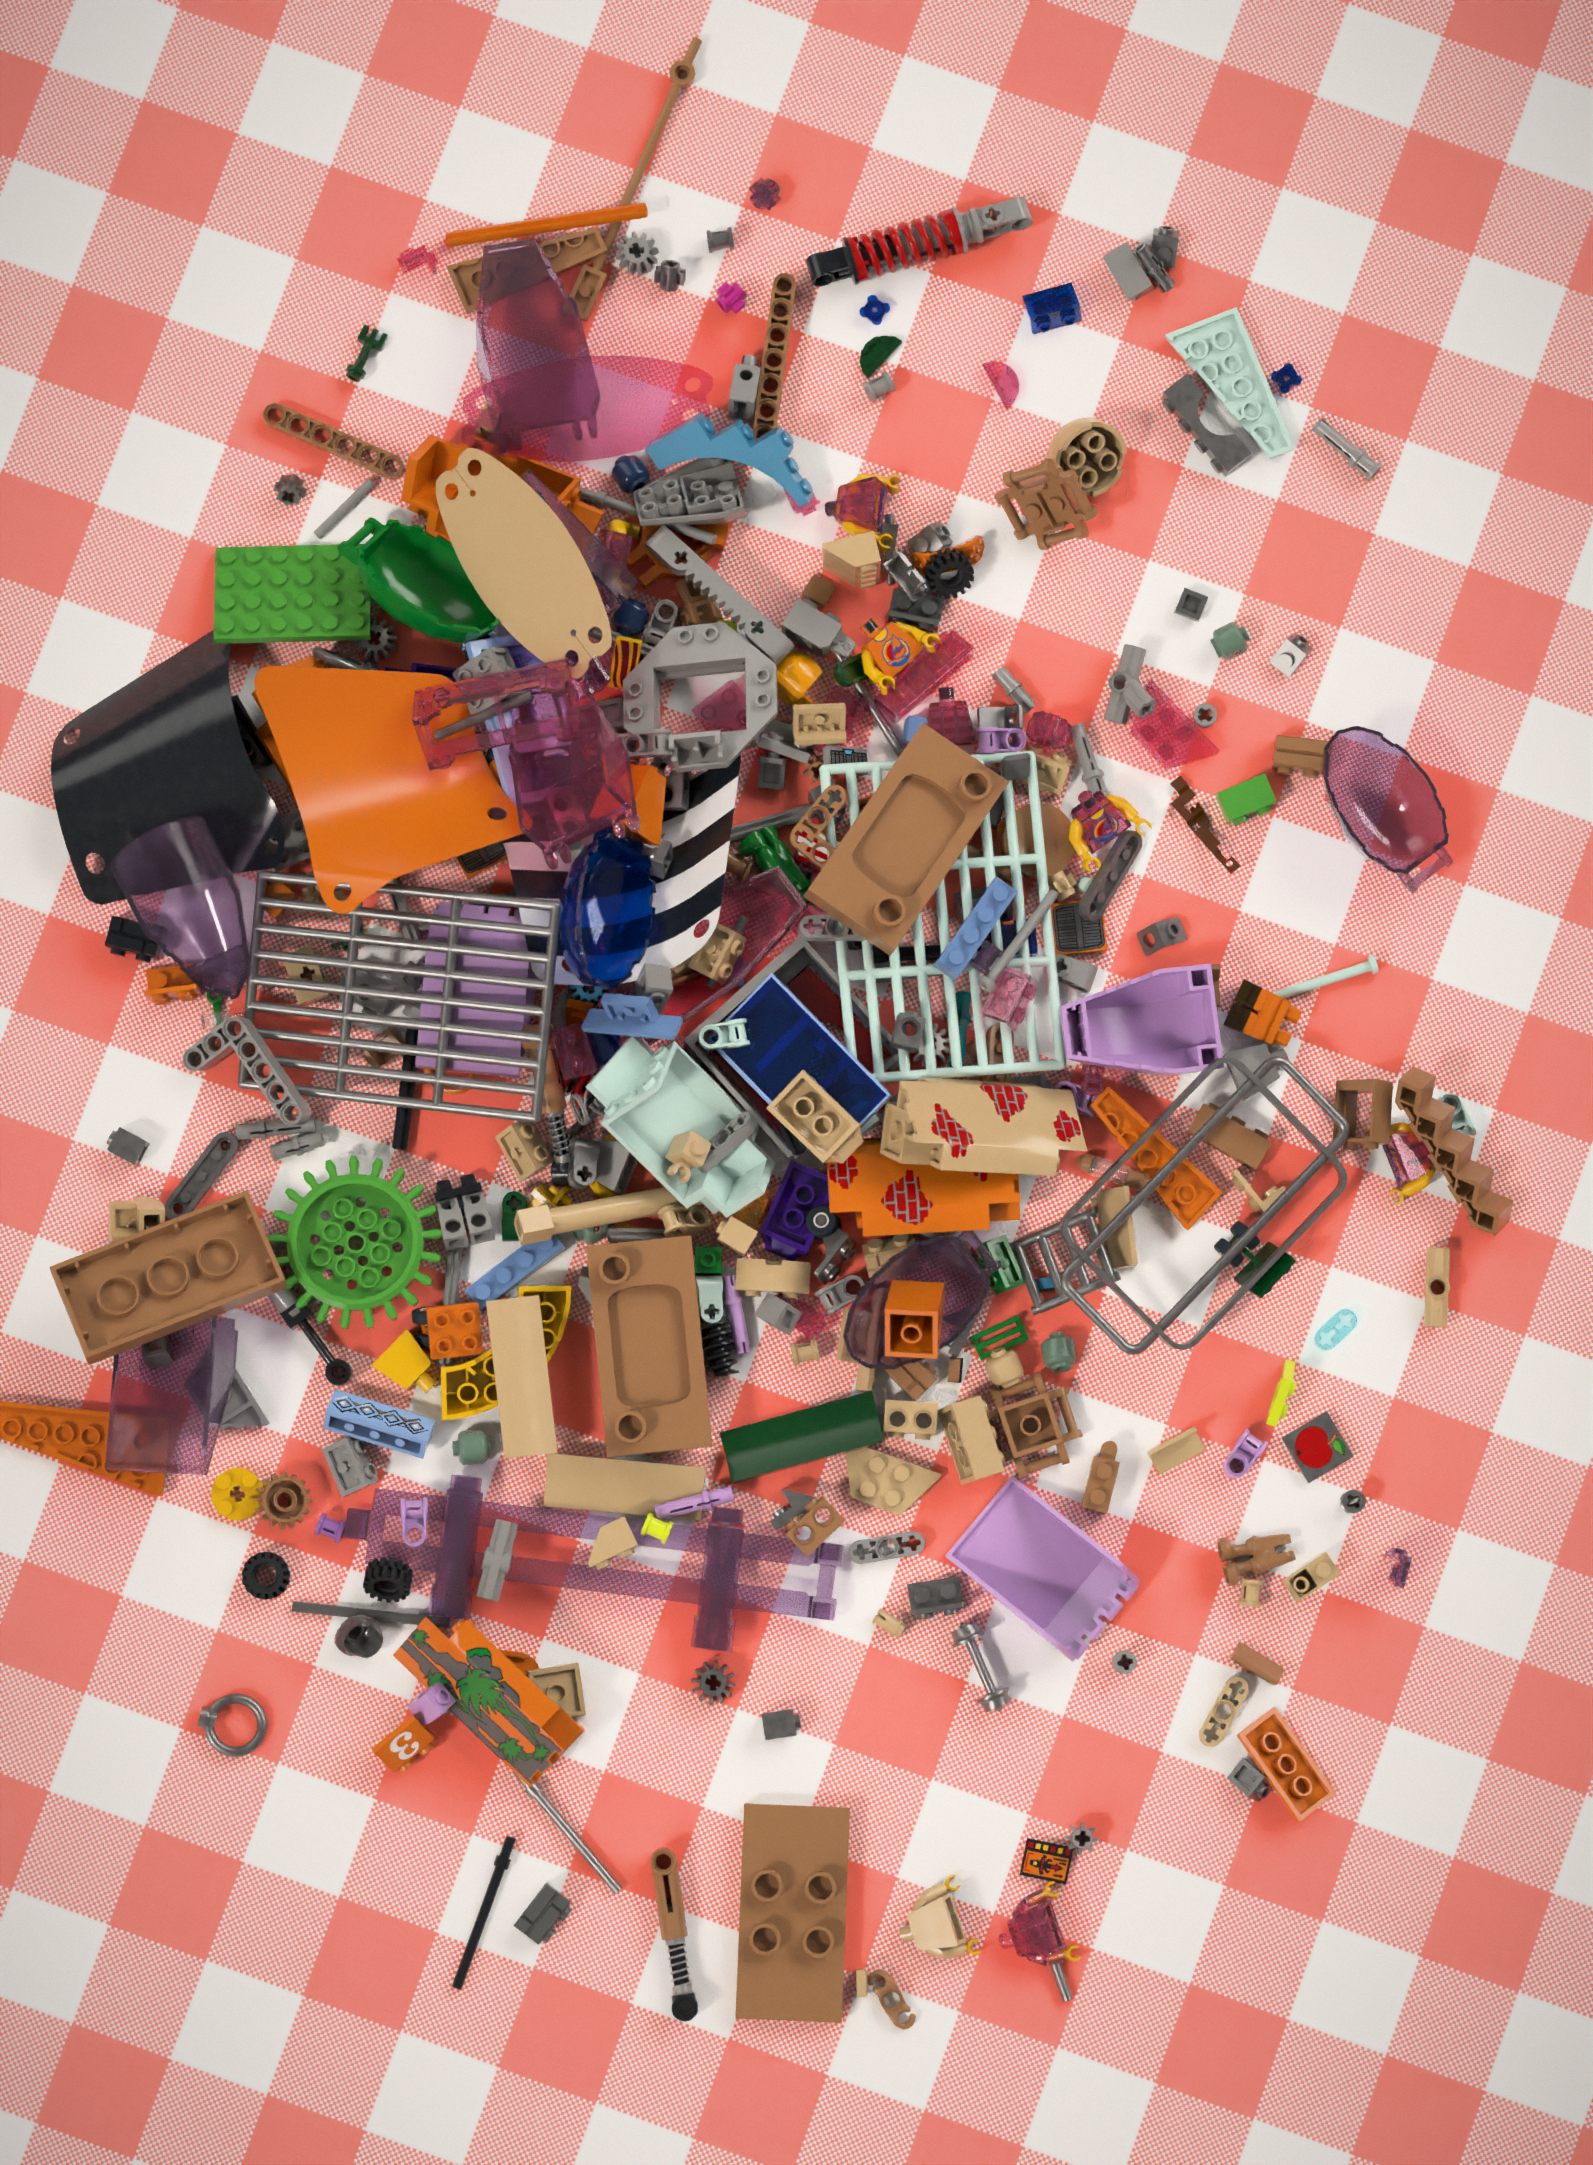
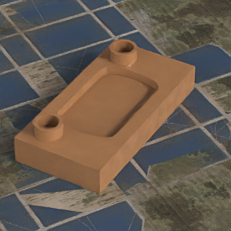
[803,723,1009,956]
[586,1235,713,1458]

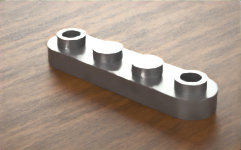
[1079,830,1142,921]
[164,1132,239,1219]

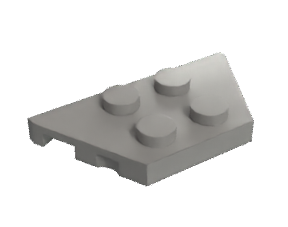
[184,1337,270,1431]

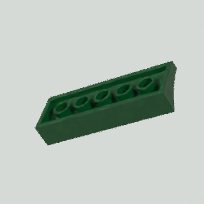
[720,1391,886,1484]

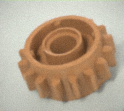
[253,1472,312,1530]

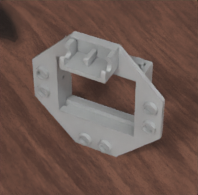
[623,622,778,773]

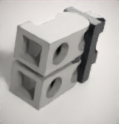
[434,1174,495,1251]

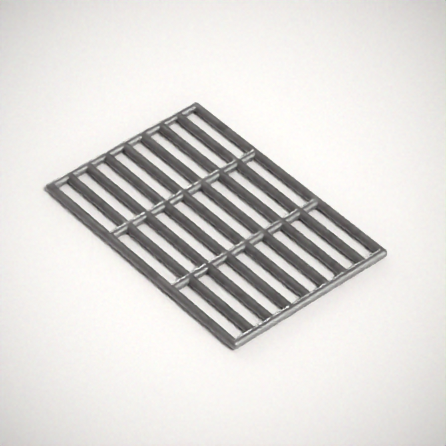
[237,870,561,1123]

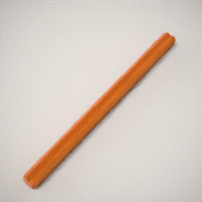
[445,203,648,247]

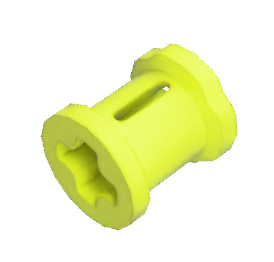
[640,1512,674,1544]

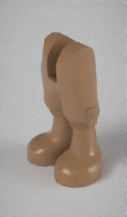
[1217,1534,1296,1586]

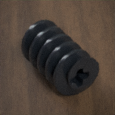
[701,1321,739,1378]

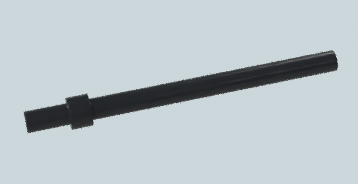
[452,1835,516,1990]

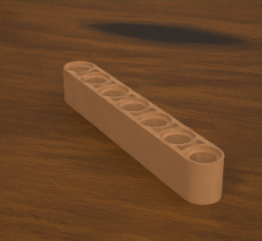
[753,273,796,440]

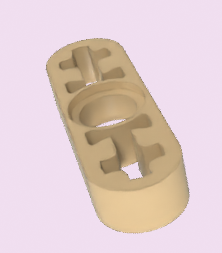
[1198,1677,1249,1747]

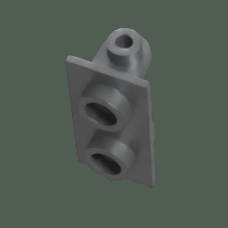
[882,549,933,603]

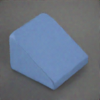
[902,715,928,745]

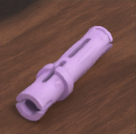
[722,1274,752,1355]
[654,1485,735,1520]

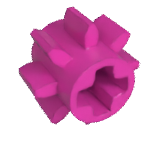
[715,282,747,314]

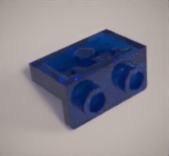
[1022,282,1082,334]

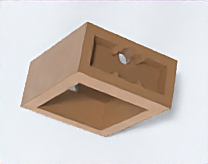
[1333,1079,1393,1150]

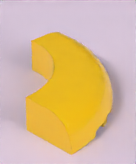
[440,1285,571,1420]

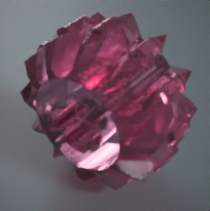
[1026,711,1071,749]

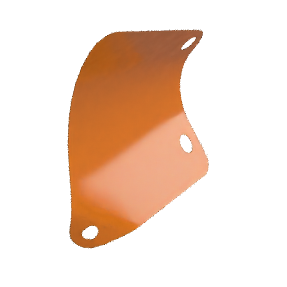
[254,665,530,914]

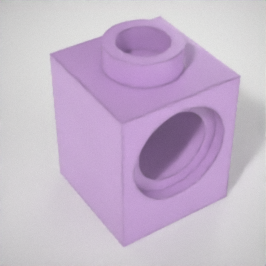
[408,1681,456,1726]

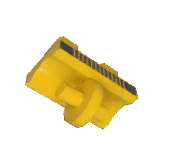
[527,1184,573,1209]

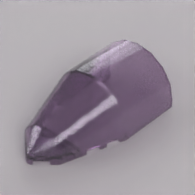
[109,816,251,999]

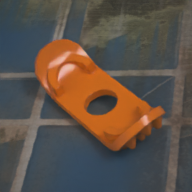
[909,535,985,576]

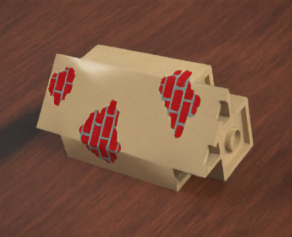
[880,1077,1087,1176]

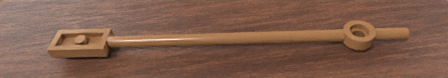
[563,37,702,322]

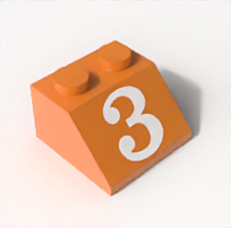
[372,1715,436,1773]

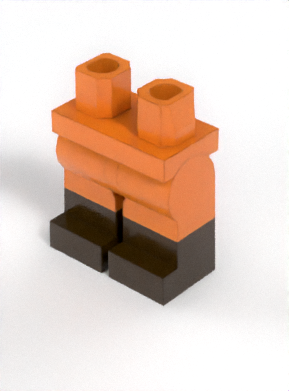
[1223,979,1302,1046]

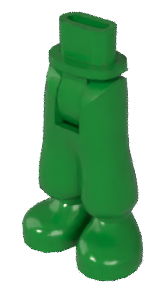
[737,825,812,906]

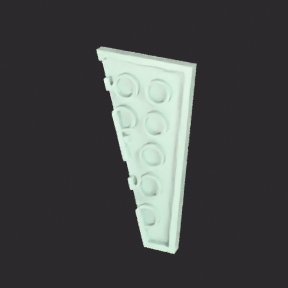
[1164,307,1295,460]

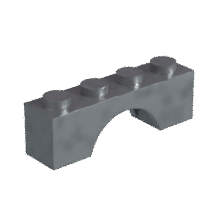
[1162,373,1252,478]

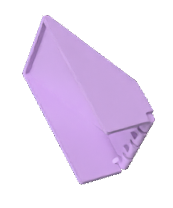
[415,902,538,1078]
[945,1475,1140,1662]

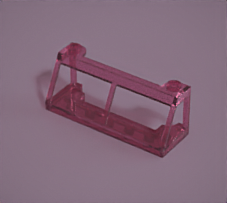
[412,658,582,770]

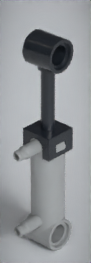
[268,1244,353,1387]

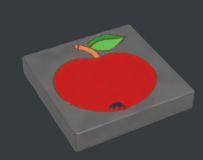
[1281,1411,1354,1483]

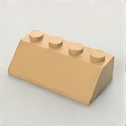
[822,531,881,589]

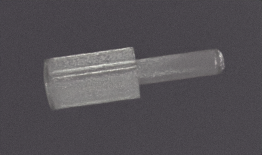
[200,1011,244,1030]

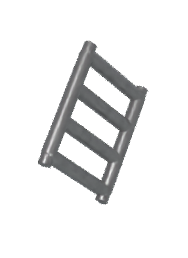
[1009,1208,1121,1315]

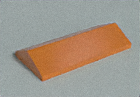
[1236,1707,1336,1823]

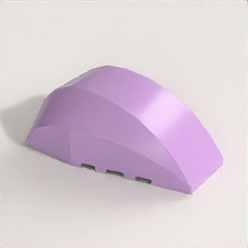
[1059,964,1224,1077]

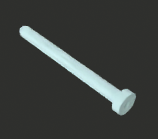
[1272,955,1379,999]

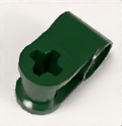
[501,1191,527,1242]

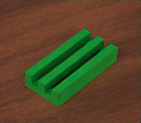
[970,1315,1029,1361]

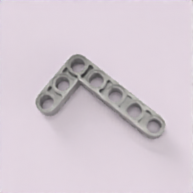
[182,1017,311,1125]

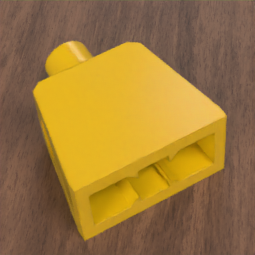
[372,1329,437,1393]

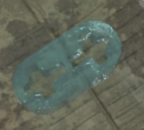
[1314,1309,1357,1351]

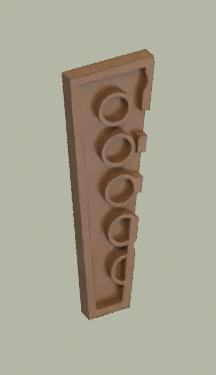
[446,227,609,314]

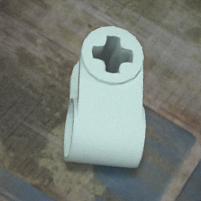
[699,1018,751,1050]
[1437,1093,1477,1136]
[695,1275,723,1326]

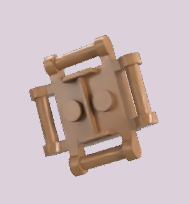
[994,459,1098,550]
[987,1373,1083,1479]

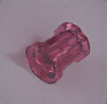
[1081,1063,1105,1096]

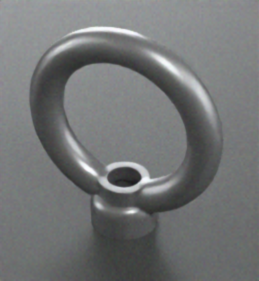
[312,647,378,670]
[197,1693,268,1757]

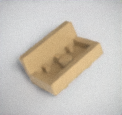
[792,703,847,746]

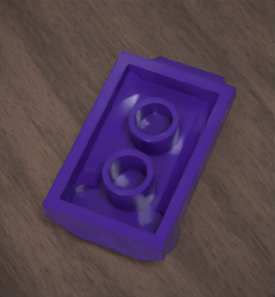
[760,1160,829,1261]

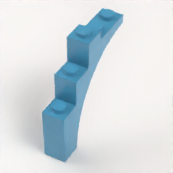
[646,412,813,508]

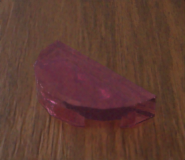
[982,361,1020,410]

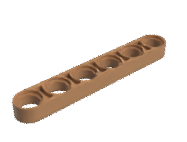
[263,403,404,480]

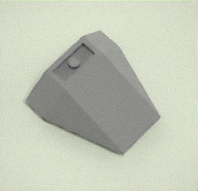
[633,458,747,526]

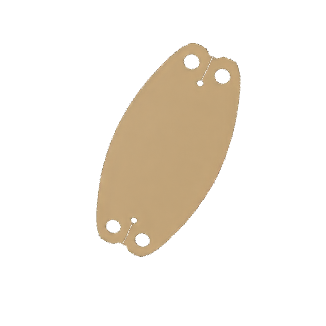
[436,448,612,679]

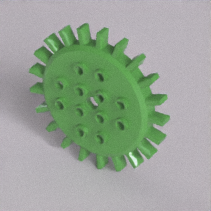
[268,1155,443,1329]

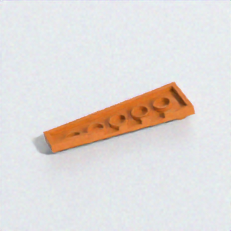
[1089,1086,1223,1231]

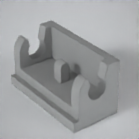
[1102,242,1155,301]

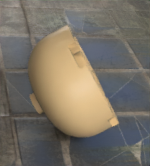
[1048,417,1127,497]

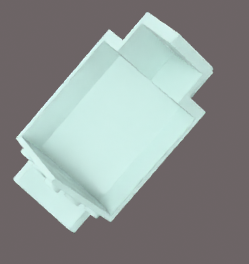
[586,1036,775,1218]

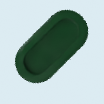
[833,653,869,687]

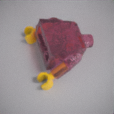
[998,1881,1081,1966]

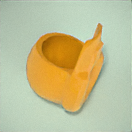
[777,652,823,706]

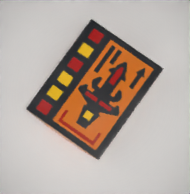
[1020,1838,1074,1884]

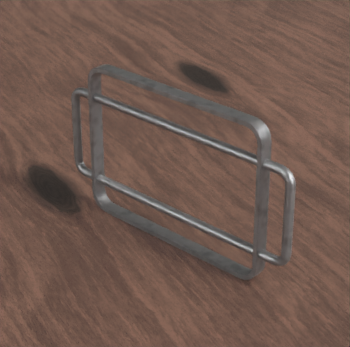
[1059,1056,1350,1355]

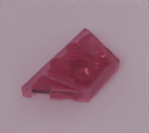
[1130,679,1220,770]

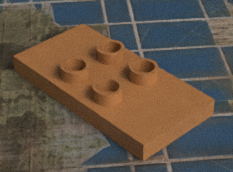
[49,1190,287,1366]
[735,1803,850,2023]

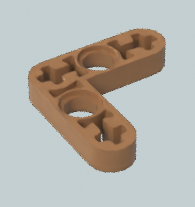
[789,785,847,870]

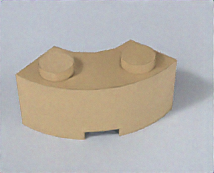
[735,1258,811,1299]

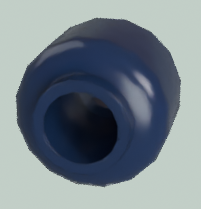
[612,455,650,494]
[611,597,649,637]

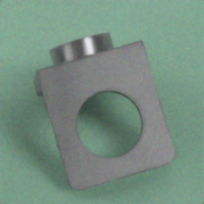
[977,704,1023,730]
[1136,916,1188,956]

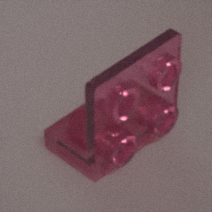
[691,680,746,732]

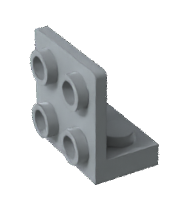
[453,647,527,715]

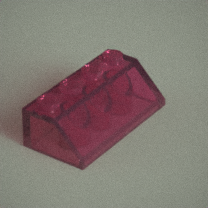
[874,630,974,724]

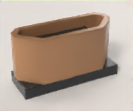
[947,1357,964,1383]

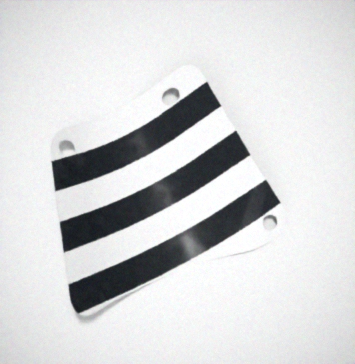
[494,754,741,986]

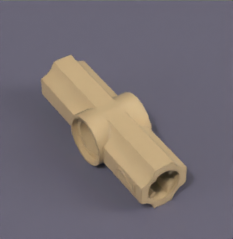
[1424,1247,1450,1328]

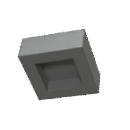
[1174,587,1208,622]

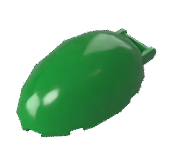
[338,517,500,644]

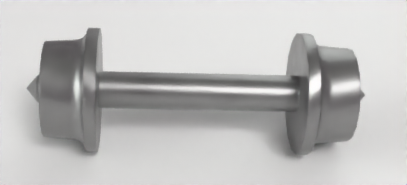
[951,1622,1011,1713]

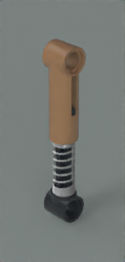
[521,1023,585,1187]
[650,1848,699,2022]

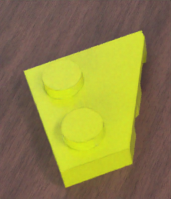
[1266,1359,1297,1427]

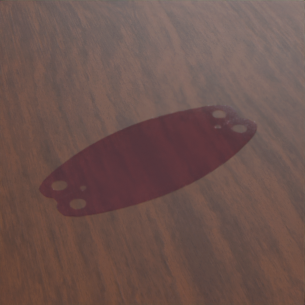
[461,356,713,462]

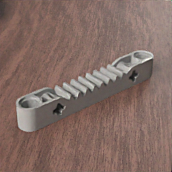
[644,525,795,665]

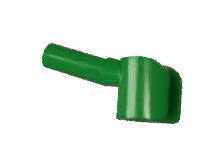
[207,989,224,1027]

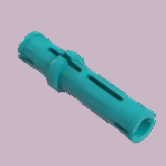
[948,991,972,1067]

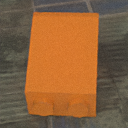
[590,761,666,846]
[885,1280,944,1359]

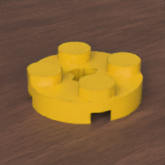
[211,1468,263,1521]

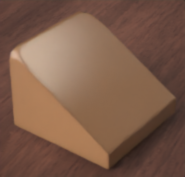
[801,574,837,609]

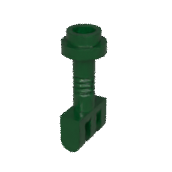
[346,324,388,382]

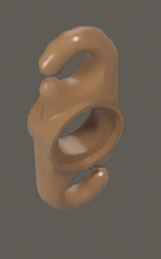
[867,1969,916,2030]

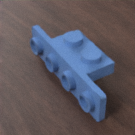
[581,993,683,1040]

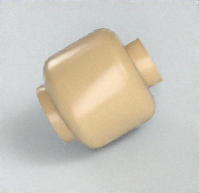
[985,1347,1023,1388]

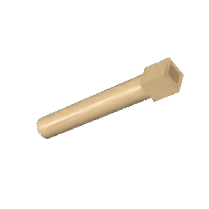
[514,1187,703,1245]

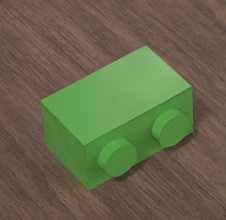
[1215,773,1277,826]

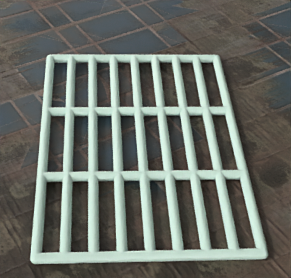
[819,751,1066,1085]

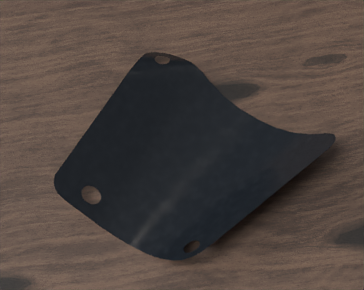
[51,630,285,905]

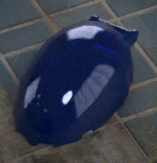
[558,818,656,988]

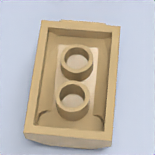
[766,1070,864,1164]

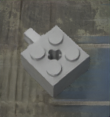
[782,598,856,658]

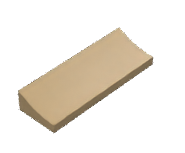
[486,1295,558,1459]
[543,1454,706,1521]

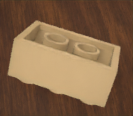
[1090,1186,1138,1270]
[938,1395,1005,1486]

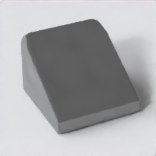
[1000,753,1030,781]
[142,1335,173,1369]

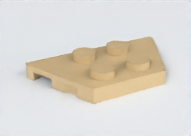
[846,1447,941,1516]

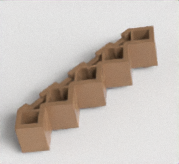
[1395,1067,1513,1236]

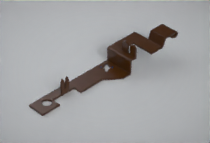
[1170,776,1241,874]

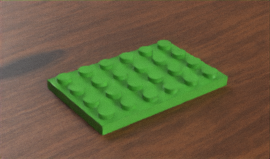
[214,544,371,644]

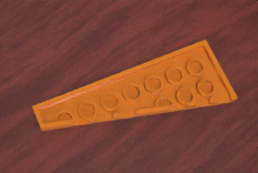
[0,1401,172,1496]

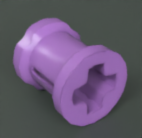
[314,1512,347,1544]

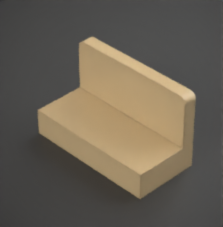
[1147,1426,1206,1475]

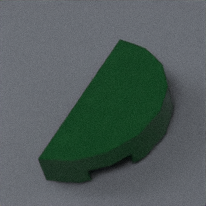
[860,335,903,380]

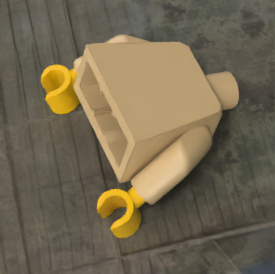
[899,1875,981,1959]

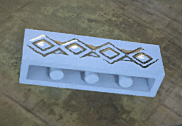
[323,1389,435,1459]

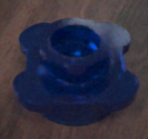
[859,295,890,325]
[1271,363,1302,394]

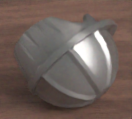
[334,1615,383,1658]

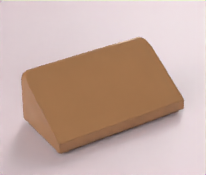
[1229,1642,1284,1686]

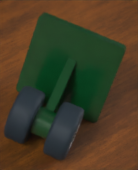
[1214,1221,1296,1298]

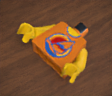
[860,618,941,695]

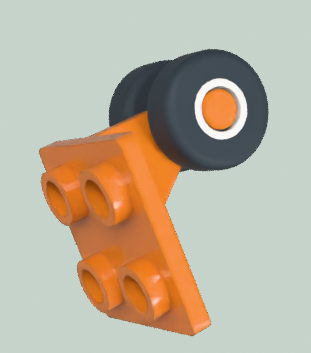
[412,1302,483,1360]

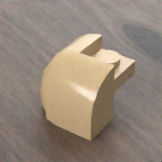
[108,1196,165,1243]

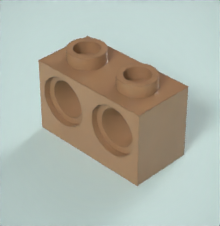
[784,1496,846,1557]

